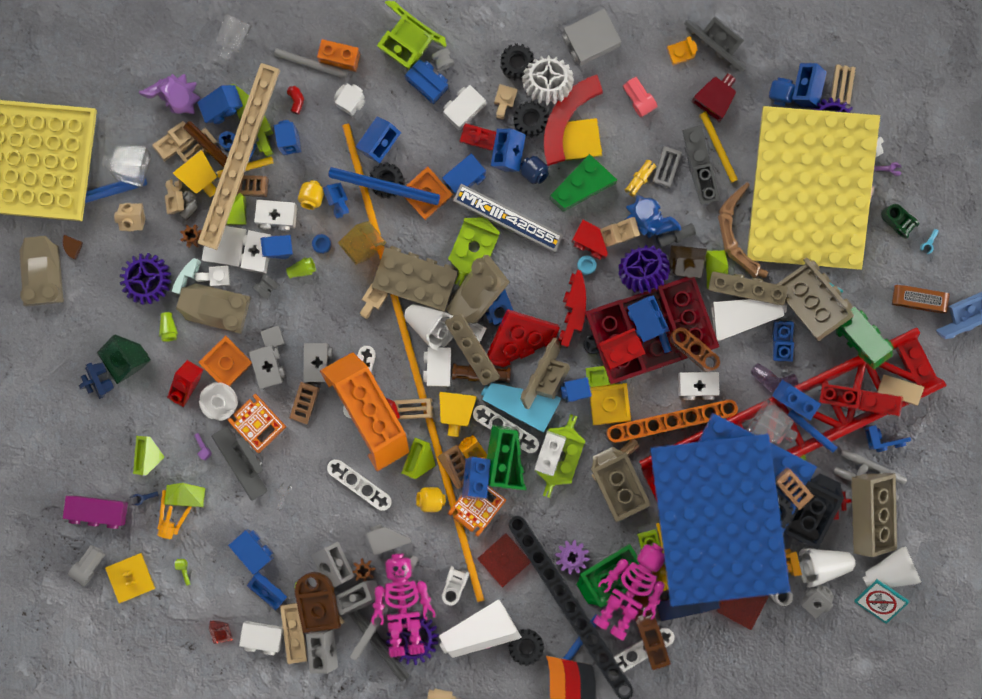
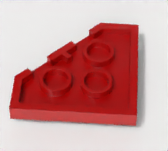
[487,309,560,367]

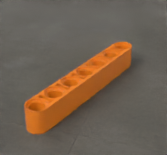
[606,400,738,443]

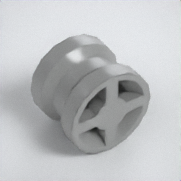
[432,49,454,71]

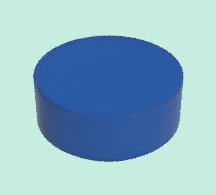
[312,234,332,254]

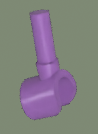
[874,162,902,176]
[194,433,212,461]

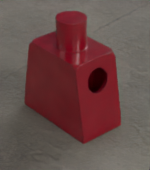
[691,74,736,122]

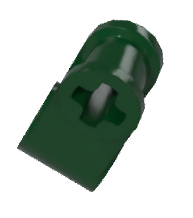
[881,204,920,239]

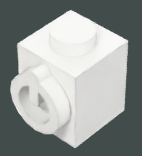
[334,83,365,117]

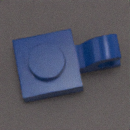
[323,182,349,218]

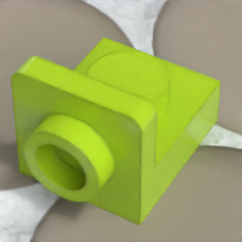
[585,366,616,387]

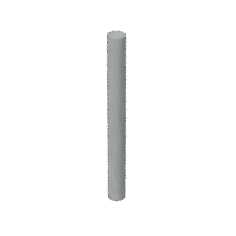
[274,49,348,79]

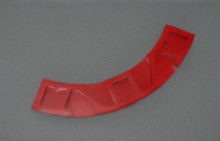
[544,75,603,166]

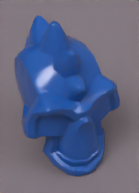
[625,195,681,238]

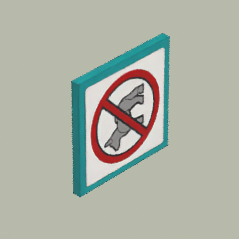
[854,579,910,624]

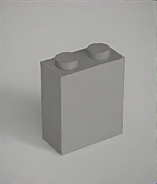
[562,8,622,66]

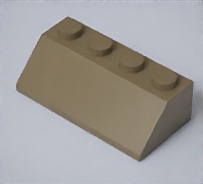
[851,473,897,557]

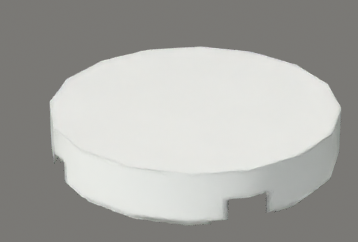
[199,382,238,421]

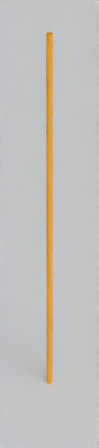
[342,123,484,602]

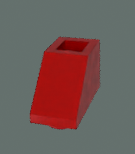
[571,220,608,260]
[167,360,204,407]

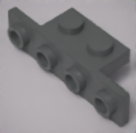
[684,16,746,72]
[212,427,268,501]

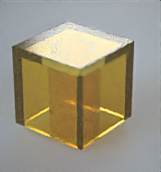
[338,221,386,265]

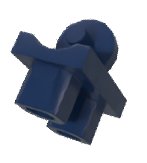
[79,362,114,399]

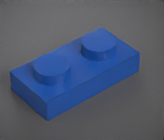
[247,572,287,610]

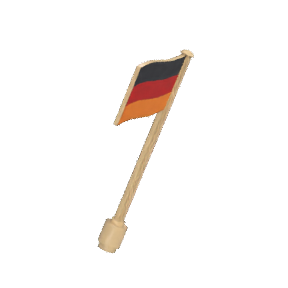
[427,655,596,699]

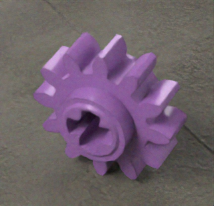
[555,540,589,575]

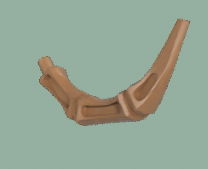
[718,182,768,278]

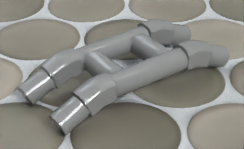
[833,449,907,502]

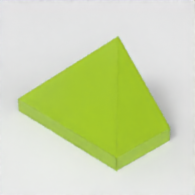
[226,193,247,226]
[705,250,728,289]
[133,436,165,475]
[401,438,436,479]
[164,483,206,507]

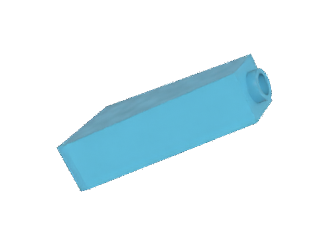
[481,383,562,433]

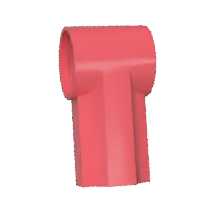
[623,77,658,117]

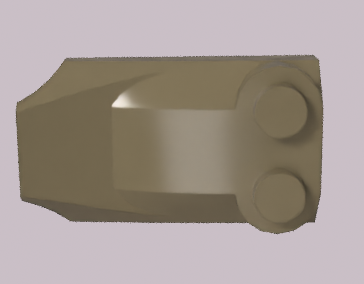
[20,236,64,307]
[446,255,510,323]
[176,283,251,334]
[591,447,651,522]

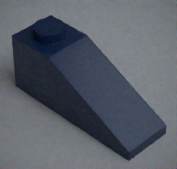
[657,598,720,621]

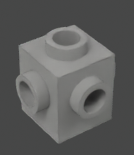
[801,584,834,618]

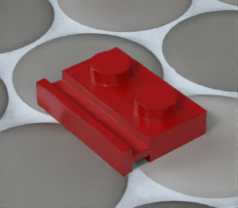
[598,328,646,369]

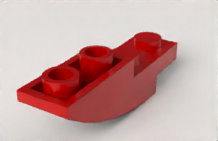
[558,269,586,348]
[819,383,903,417]

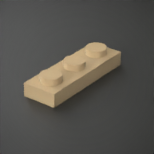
[280,603,308,664]

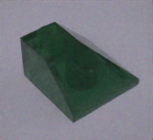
[97,334,151,384]

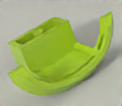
[377,1,447,71]

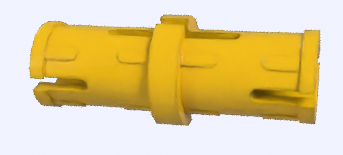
[624,159,656,197]

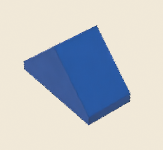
[260,235,293,259]

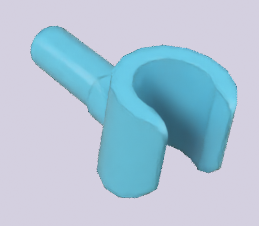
[920,229,939,254]

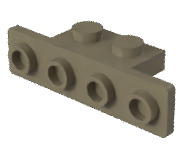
[709,272,788,306]
[445,313,500,386]
[521,338,570,409]

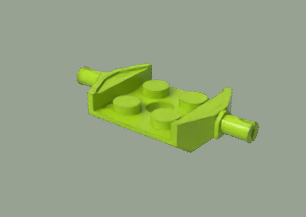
[448,217,500,286]
[535,414,586,498]

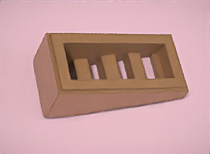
[237,175,268,197]
[289,382,320,425]
[438,445,465,489]
[775,468,814,510]

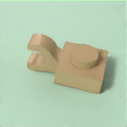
[494,84,518,120]
[165,179,184,214]
[360,284,389,319]

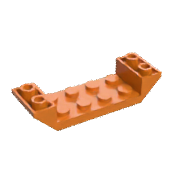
[320,352,410,472]

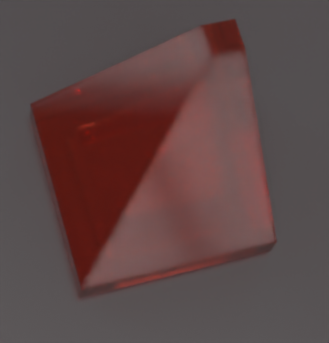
[209,621,233,644]

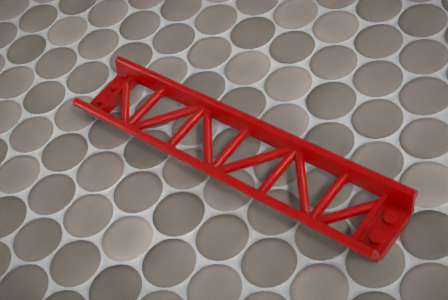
[639,327,946,502]

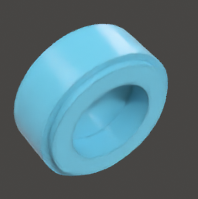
[577,255,597,275]

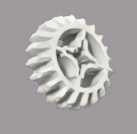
[522,55,574,105]

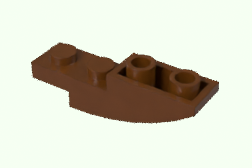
[631,588,671,670]

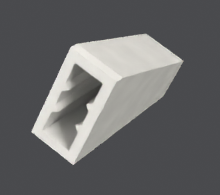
[711,299,787,341]
[439,599,521,658]

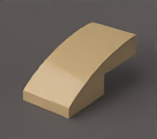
[152,121,193,162]
[600,217,640,248]
[877,375,924,406]

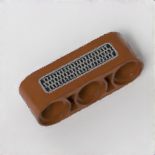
[892,285,950,314]
[670,328,720,372]

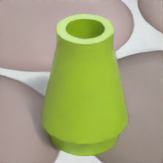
[286,257,316,279]
[159,312,178,342]

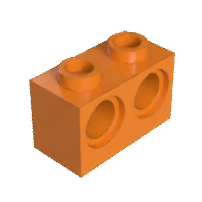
[317,39,360,72]

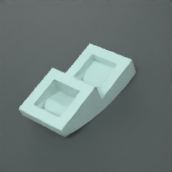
[171,258,201,295]

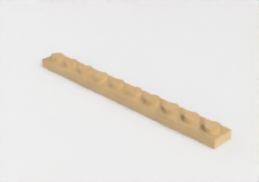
[198,63,280,250]

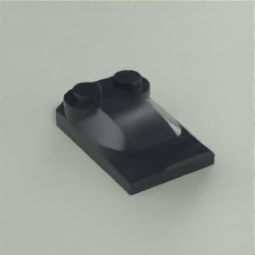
[784,474,844,550]

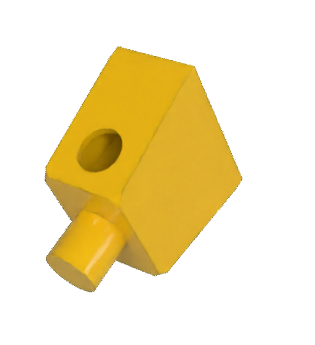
[173,150,217,198]
[439,392,476,437]

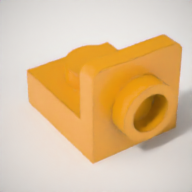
[666,36,698,65]
[458,435,487,459]
[785,548,802,577]

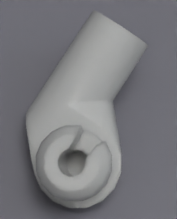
[179,191,198,220]

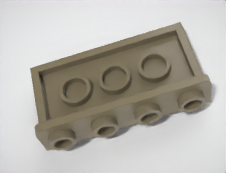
[372,246,458,312]
[776,257,854,341]

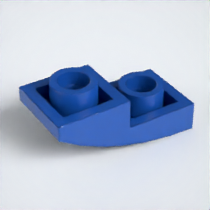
[773,320,794,361]

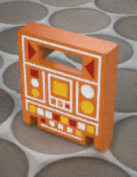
[228,393,287,453]
[447,486,506,537]

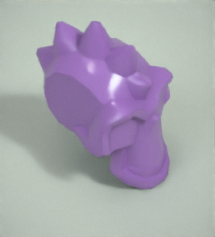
[139,74,200,114]

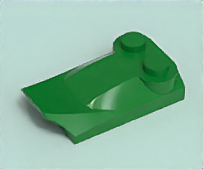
[576,544,650,608]

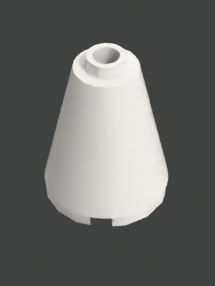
[404,304,453,350]
[863,546,921,588]
[799,548,856,588]

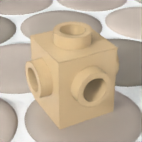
[114,203,146,231]

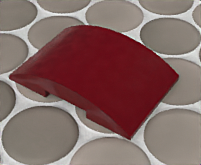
[585,277,720,385]

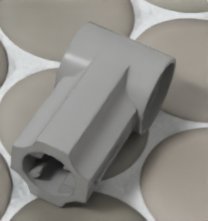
[68,545,105,587]

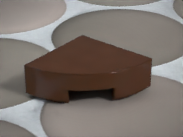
[63,235,83,260]

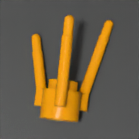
[157,490,192,539]

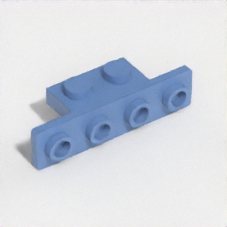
[936,292,982,339]

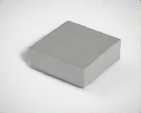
[260,325,285,348]

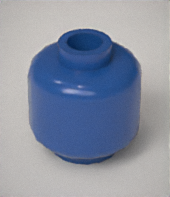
[769,77,795,106]

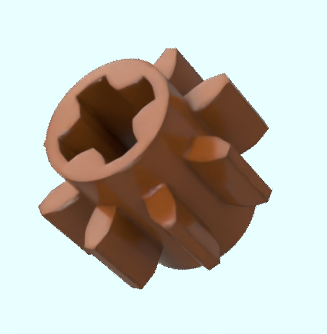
[180,224,202,248]
[352,558,376,581]

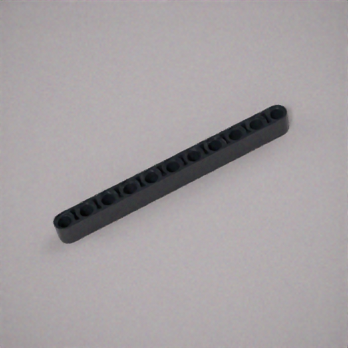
[509,516,633,699]

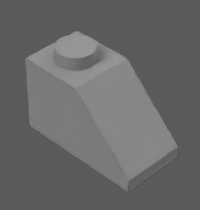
[367,524,412,555]
[335,581,378,615]

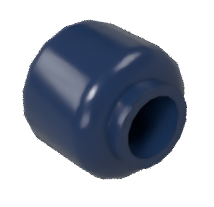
[520,156,549,184]

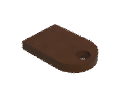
[295,572,341,633]

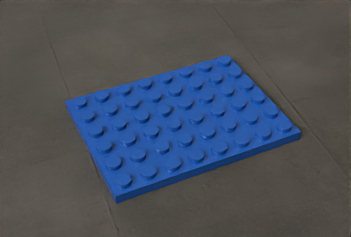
[650,434,790,606]

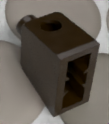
[669,245,707,278]

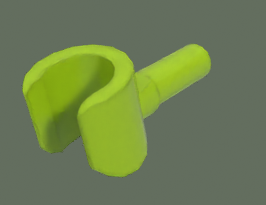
[175,559,190,586]

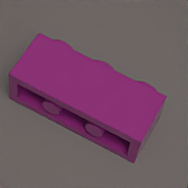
[62,495,128,529]

